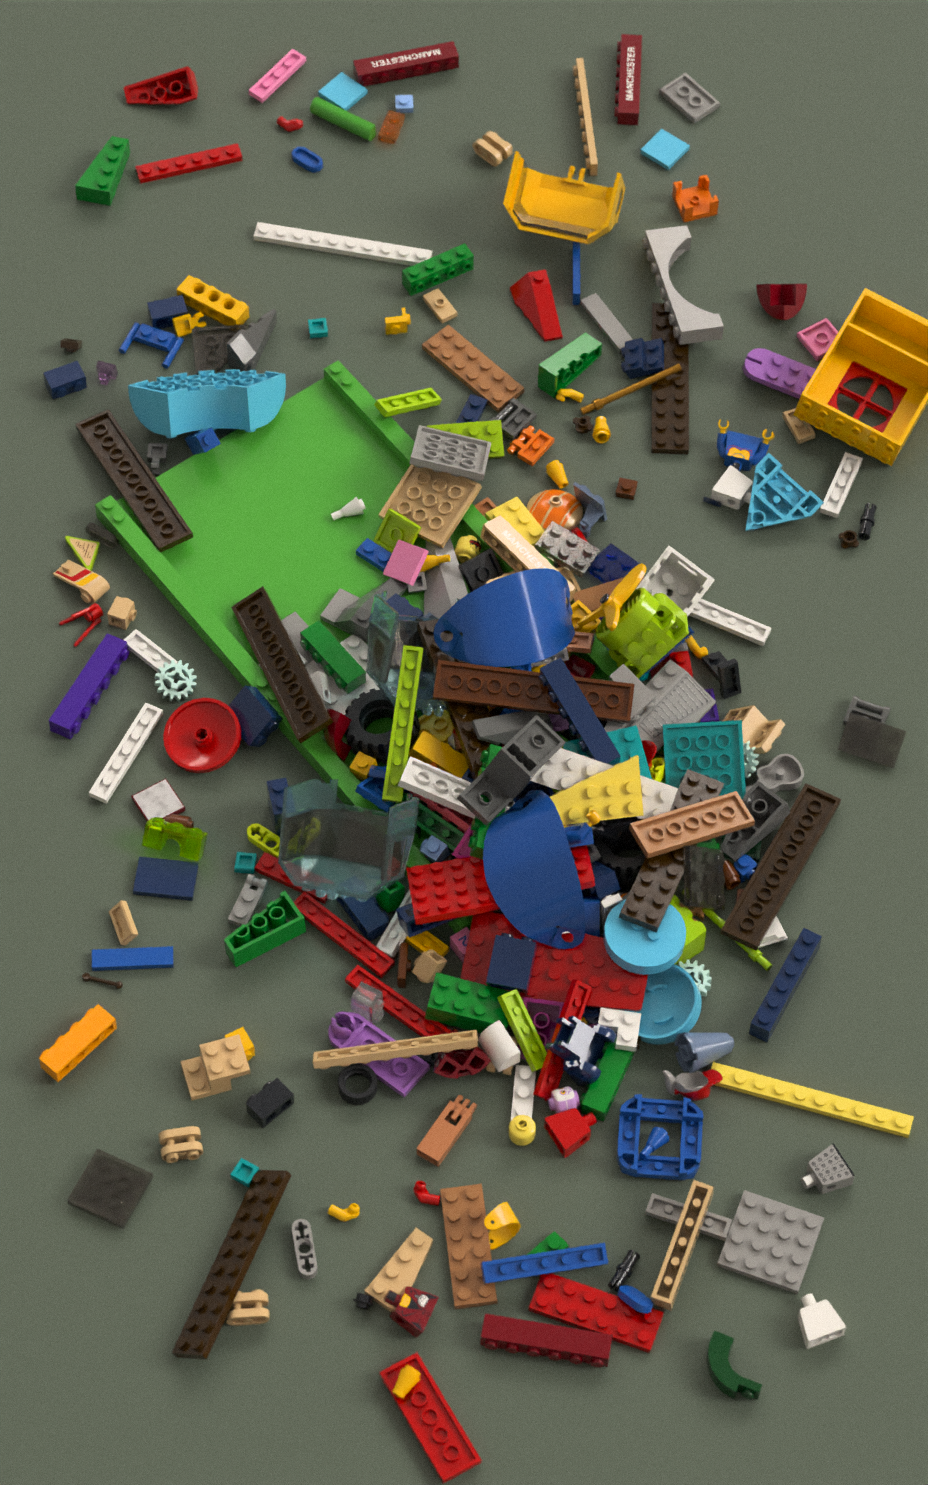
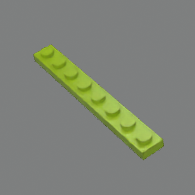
[382,645,423,803]

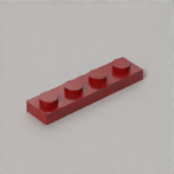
[255,852,334,904]

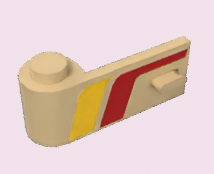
[53,560,110,604]

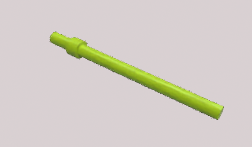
[682,887,773,971]

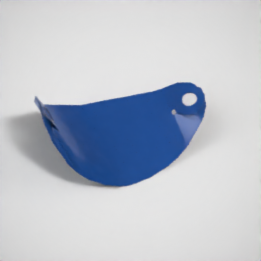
[434,568,575,667]
[483,790,585,949]

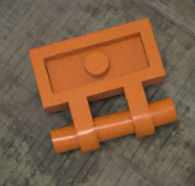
[507,425,554,466]

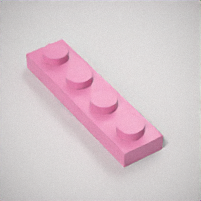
[249,49,306,103]

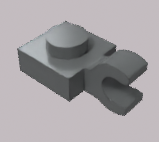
[147,443,168,475]

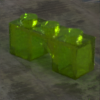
[142,817,208,861]

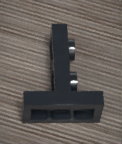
[702,651,742,699]

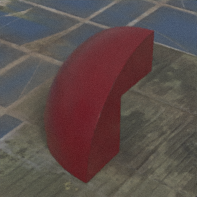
[756,284,807,320]
[323,709,352,761]
[434,1028,491,1079]

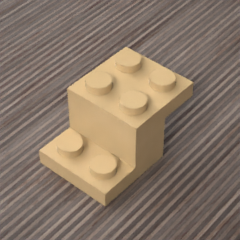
[722,705,785,754]
[181,1034,251,1101]

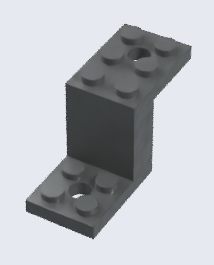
[457,715,566,826]

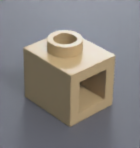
[107,596,137,630]
[412,949,447,984]

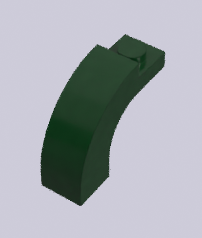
[707,1330,762,1400]

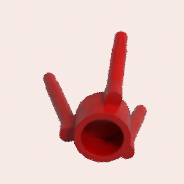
[59,603,103,647]

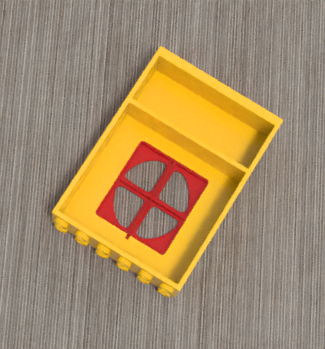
[793,288,928,466]

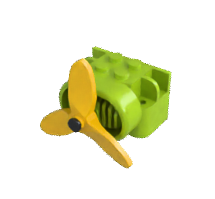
[577,563,689,679]

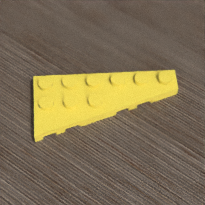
[550,755,644,825]

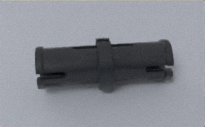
[858,503,877,540]
[608,1249,640,1292]

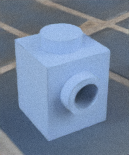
[420,835,451,863]

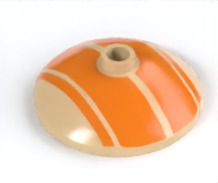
[527,489,583,533]

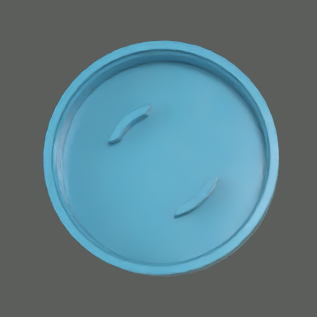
[603,899,686,975]
[621,964,702,1045]

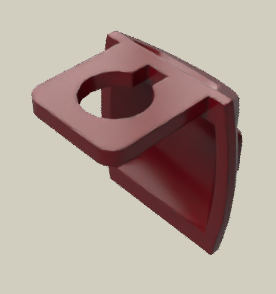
[565,654,596,678]

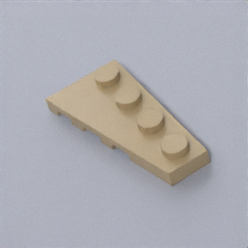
[365,1228,433,1312]

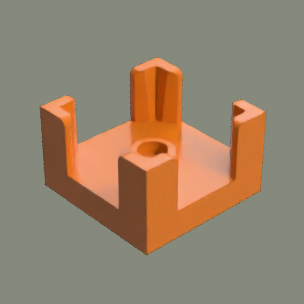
[672,175,719,222]

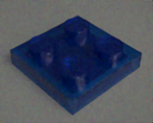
[586,543,640,583]

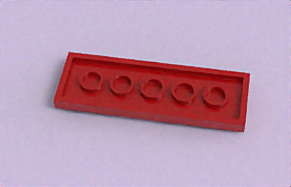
[528,1273,664,1353]
[379,1352,482,1484]

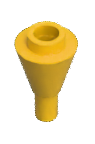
[420,554,450,572]

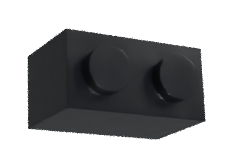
[246,1078,294,1128]

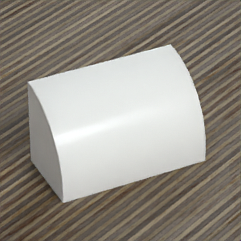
[478,1020,520,1073]

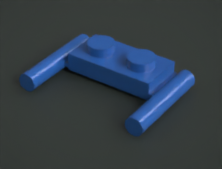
[119,322,184,369]

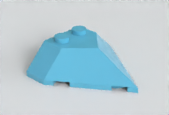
[745,453,824,531]

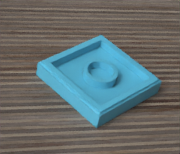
[318,72,367,111]
[640,129,690,170]

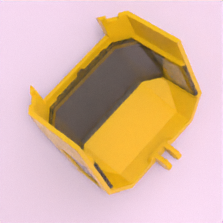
[503,151,625,245]

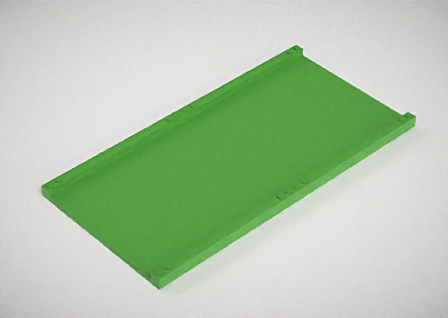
[95,360,666,933]

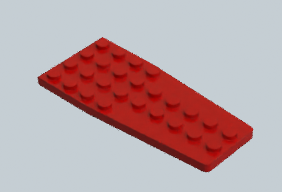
[406,845,595,925]
[460,912,648,1012]

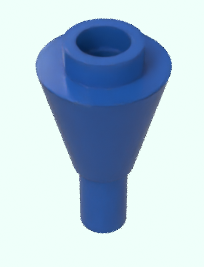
[639,1127,669,1160]

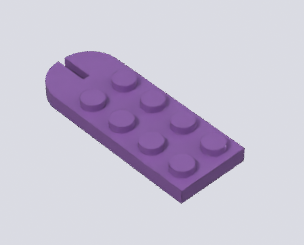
[742,348,816,399]
[328,1012,430,1098]

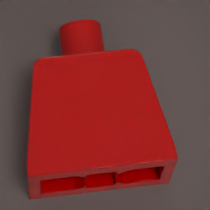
[544,1108,597,1158]

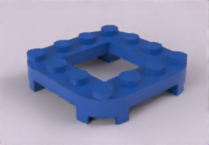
[617,1094,703,1180]

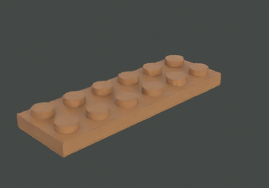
[422,325,524,412]
[629,791,755,859]
[440,1184,497,1309]

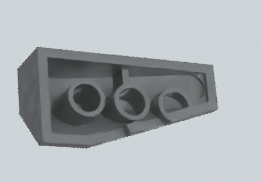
[227,309,277,372]
[334,577,408,642]
[471,711,553,745]
[720,781,790,862]

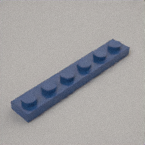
[480,1243,608,1284]

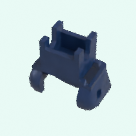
[545,1016,616,1086]

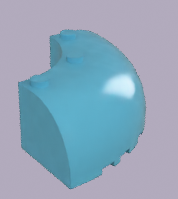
[128,369,286,438]

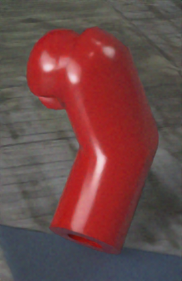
[276,116,303,132]
[413,1181,440,1206]

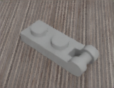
[228,874,268,927]

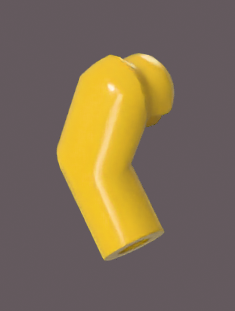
[684,635,708,659]
[328,1203,360,1222]

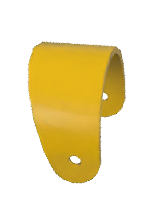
[484,1202,521,1250]

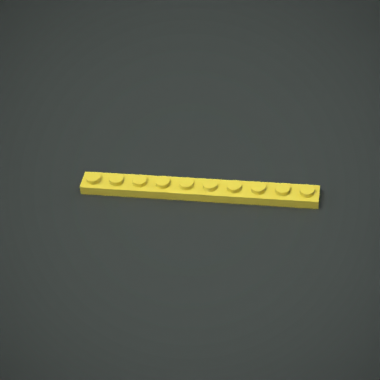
[711,1062,914,1138]

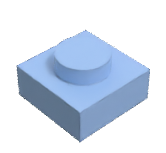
[395,95,413,113]

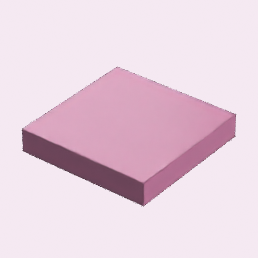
[796,318,838,361]
[383,540,429,586]

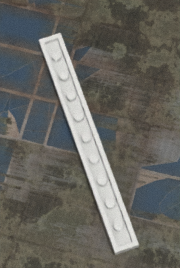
[254,222,432,266]

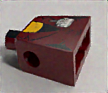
[383,1286,439,1338]

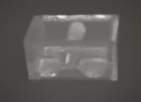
[351,981,384,1025]

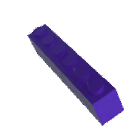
[49,633,129,740]

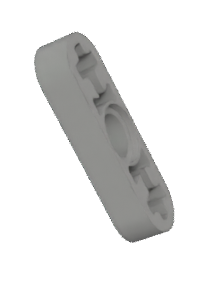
[292,1219,318,1279]

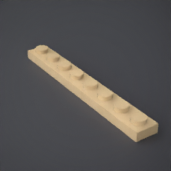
[573,58,598,176]
[313,1030,478,1069]

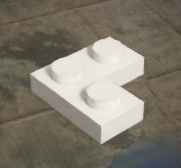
[598,1008,641,1052]

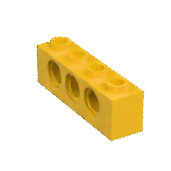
[176,275,249,331]

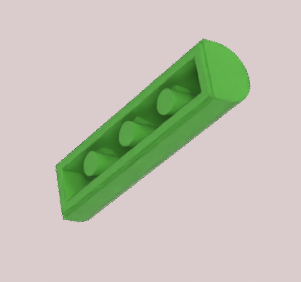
[310,97,376,141]

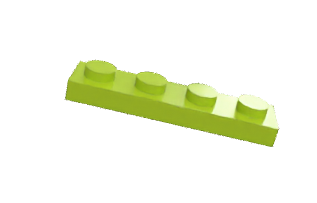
[374,388,442,417]
[497,989,547,1072]

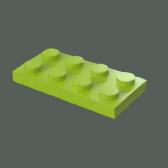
[427,420,504,459]

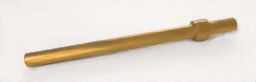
[580,364,682,415]

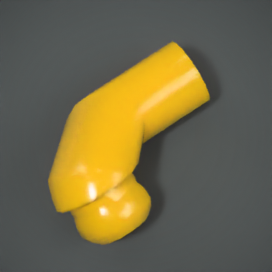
[556,389,584,403]

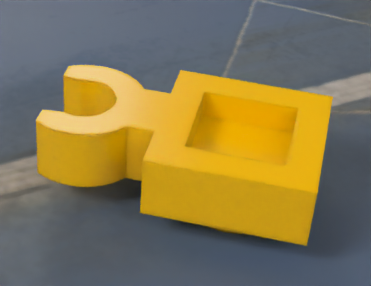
[172,312,206,337]

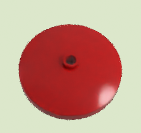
[163,698,241,773]

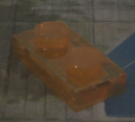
[378,110,405,144]

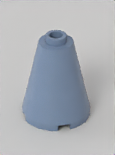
[675,1032,734,1073]

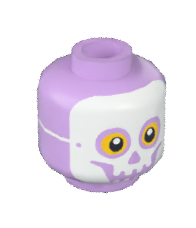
[548,1087,580,1114]

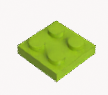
[373,509,422,553]

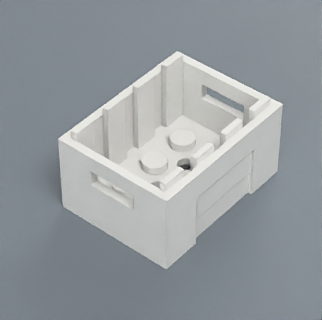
[636,545,715,617]

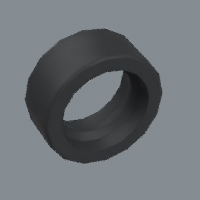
[338,1063,377,1105]

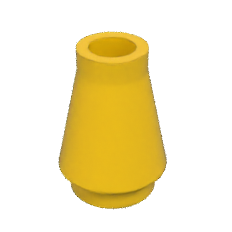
[592,416,611,443]
[545,460,569,489]
[392,1365,421,1399]

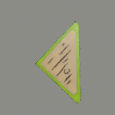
[65,536,100,571]

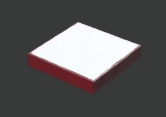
[131,778,186,828]

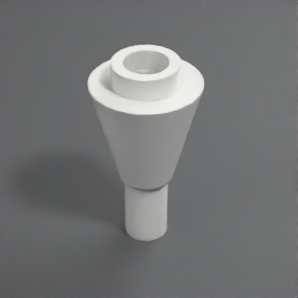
[331,497,366,521]

